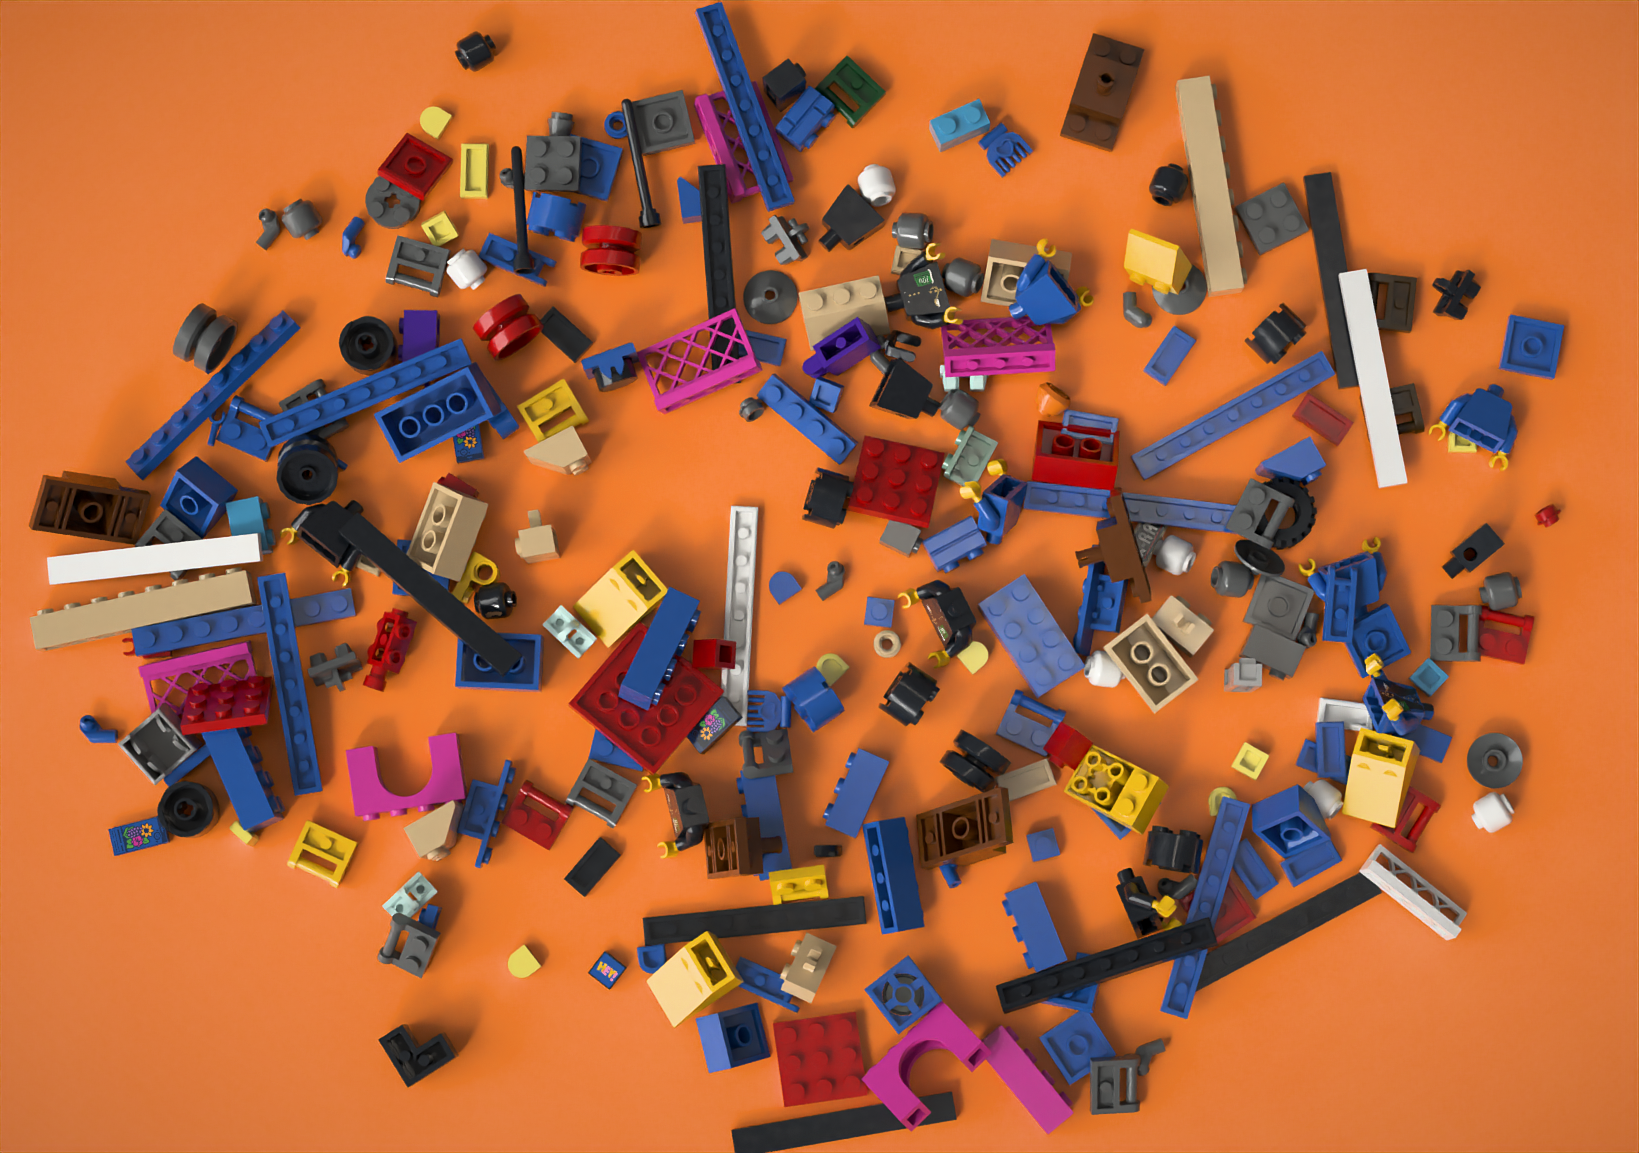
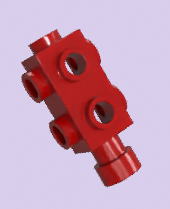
[363,608,417,692]

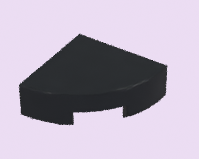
[814,845,842,857]

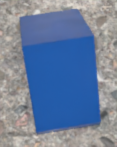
[677,176,702,224]

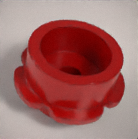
[1534,503,1561,528]

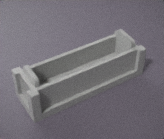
[1224,658,1262,693]

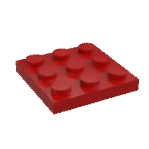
[847,435,945,528]
[180,676,273,735]
[773,1011,867,1107]

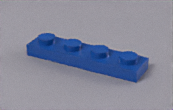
[756,373,858,465]

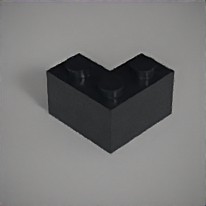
[378,1023,459,1088]

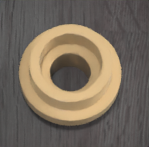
[873,630,901,658]

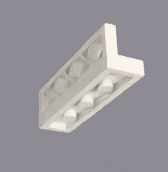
[1359,844,1468,940]

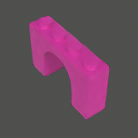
[346,733,468,821]
[862,1001,992,1132]

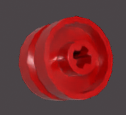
[580,225,642,276]
[472,294,544,361]

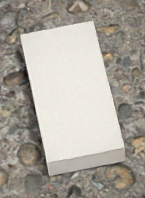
[1316,698,1373,731]

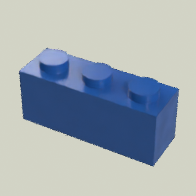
[822,748,889,839]
[1001,882,1068,972]

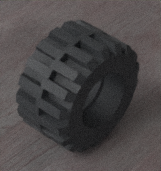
[1255,477,1317,550]

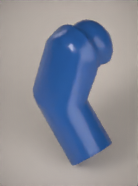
[342,217,365,259]

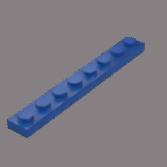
[695,2,795,212]
[126,310,300,480]
[258,338,473,448]
[1131,351,1335,481]
[1024,481,1237,534]
[257,572,323,796]
[131,588,356,657]
[1159,796,1250,1019]

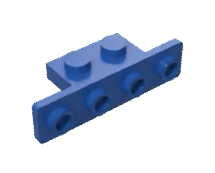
[1073,544,1129,657]
[457,759,516,868]

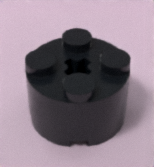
[1244,302,1307,365]
[339,316,398,376]
[802,467,854,529]
[878,662,940,726]
[157,781,220,838]
[1143,826,1204,874]

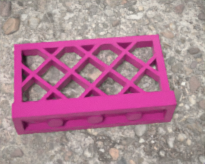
[694,80,794,204]
[637,308,763,414]
[941,316,1055,378]
[138,640,257,720]

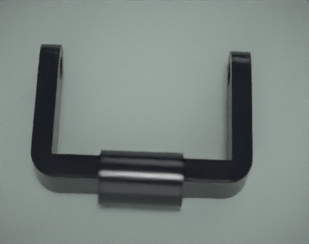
[884,330,921,362]

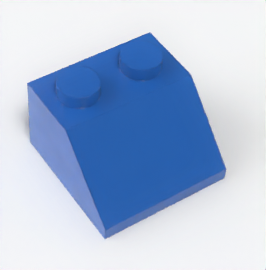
[1255,436,1326,486]
[160,456,238,539]
[1252,784,1331,859]
[695,1003,771,1073]

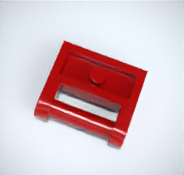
[1478,604,1534,665]
[501,780,574,851]
[1370,786,1441,853]

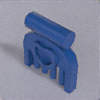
[978,123,1033,178]
[747,690,791,732]

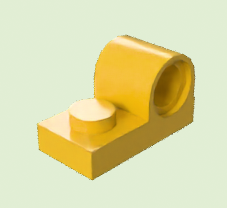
[452,551,500,604]

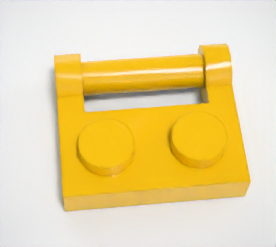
[517,379,589,443]
[287,820,359,888]
[769,864,829,905]

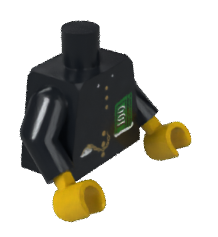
[884,243,963,330]
[280,500,364,586]
[898,580,976,669]
[641,772,710,858]
[1116,868,1183,939]

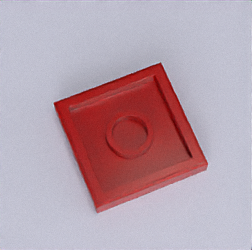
[377,133,453,201]
[1179,876,1257,943]

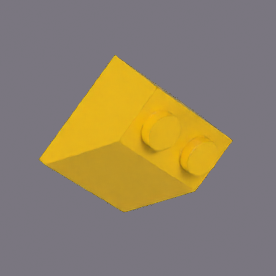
[1124,228,1192,295]

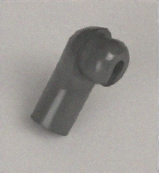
[255,208,281,251]
[815,561,845,601]

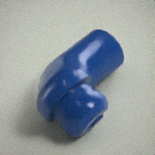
[79,715,118,743]
[939,863,962,888]

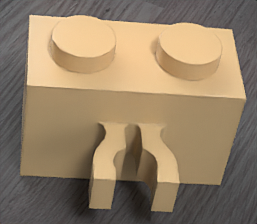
[515,509,560,564]
[1151,595,1214,658]
[780,932,837,1003]

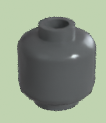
[282,198,323,240]
[892,213,934,249]
[942,257,984,297]
[938,389,981,430]
[1211,560,1254,598]
[1479,572,1522,610]

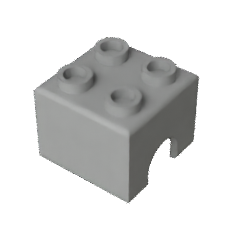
[118,702,203,785]

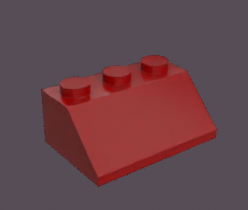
[1031,420,1120,491]

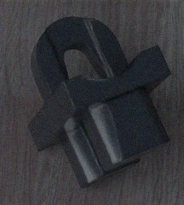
[1432,270,1481,320]

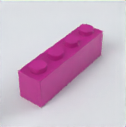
[981,1024,1074,1134]

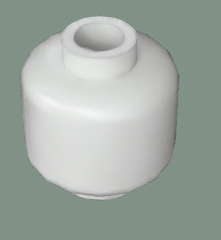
[857,164,896,207]
[447,248,487,290]
[1153,535,1196,575]
[1084,650,1125,688]
[1303,779,1343,820]
[1471,792,1515,833]

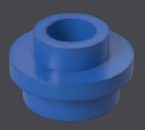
[604,111,627,139]

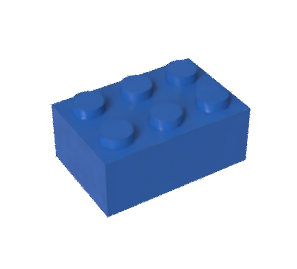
[455,633,544,692]

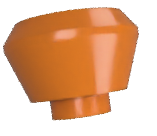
[1035,382,1071,417]

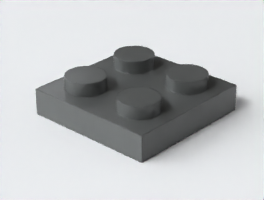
[632,90,695,156]
[525,135,582,192]
[1235,182,1309,256]
[1242,574,1314,642]

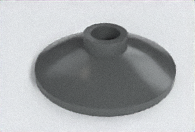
[1152,264,1207,315]
[743,270,798,324]
[1234,540,1285,577]
[1467,733,1523,788]

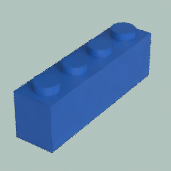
[736,770,792,881]
[862,817,925,935]

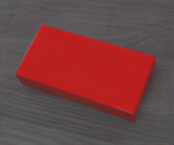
[1292,393,1354,446]

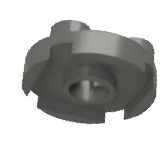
[365,176,421,229]

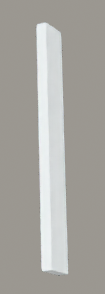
[1338,269,1408,488]
[720,506,758,726]
[47,533,263,585]

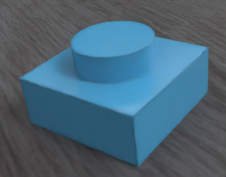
[1408,658,1449,697]

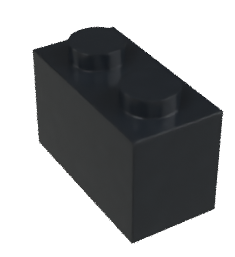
[762,58,807,112]

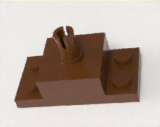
[1060,33,1145,152]
[29,470,151,545]
[1075,487,1152,604]
[916,787,1014,870]
[704,817,783,880]

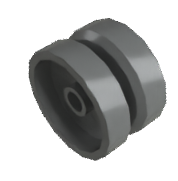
[173,303,238,374]

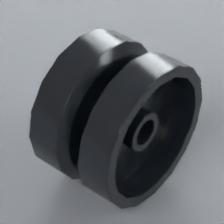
[276,434,338,505]
[939,729,1011,792]

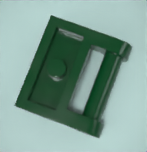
[815,56,886,129]

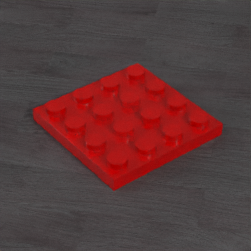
[568,621,724,776]

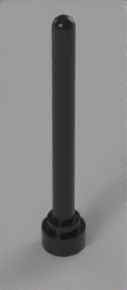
[621,98,662,229]
[511,146,535,274]

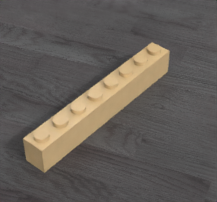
[1175,76,1247,297]
[29,567,257,652]

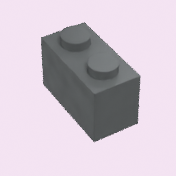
[1239,624,1306,681]

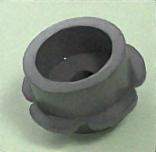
[739,397,765,422]

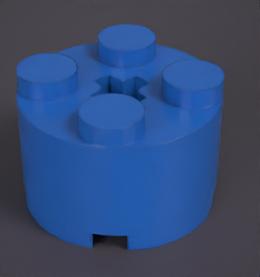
[526,192,587,242]
[782,666,845,733]

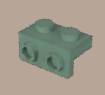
[942,425,998,487]

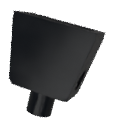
[818,184,885,252]
[869,359,940,419]
[1442,523,1505,579]

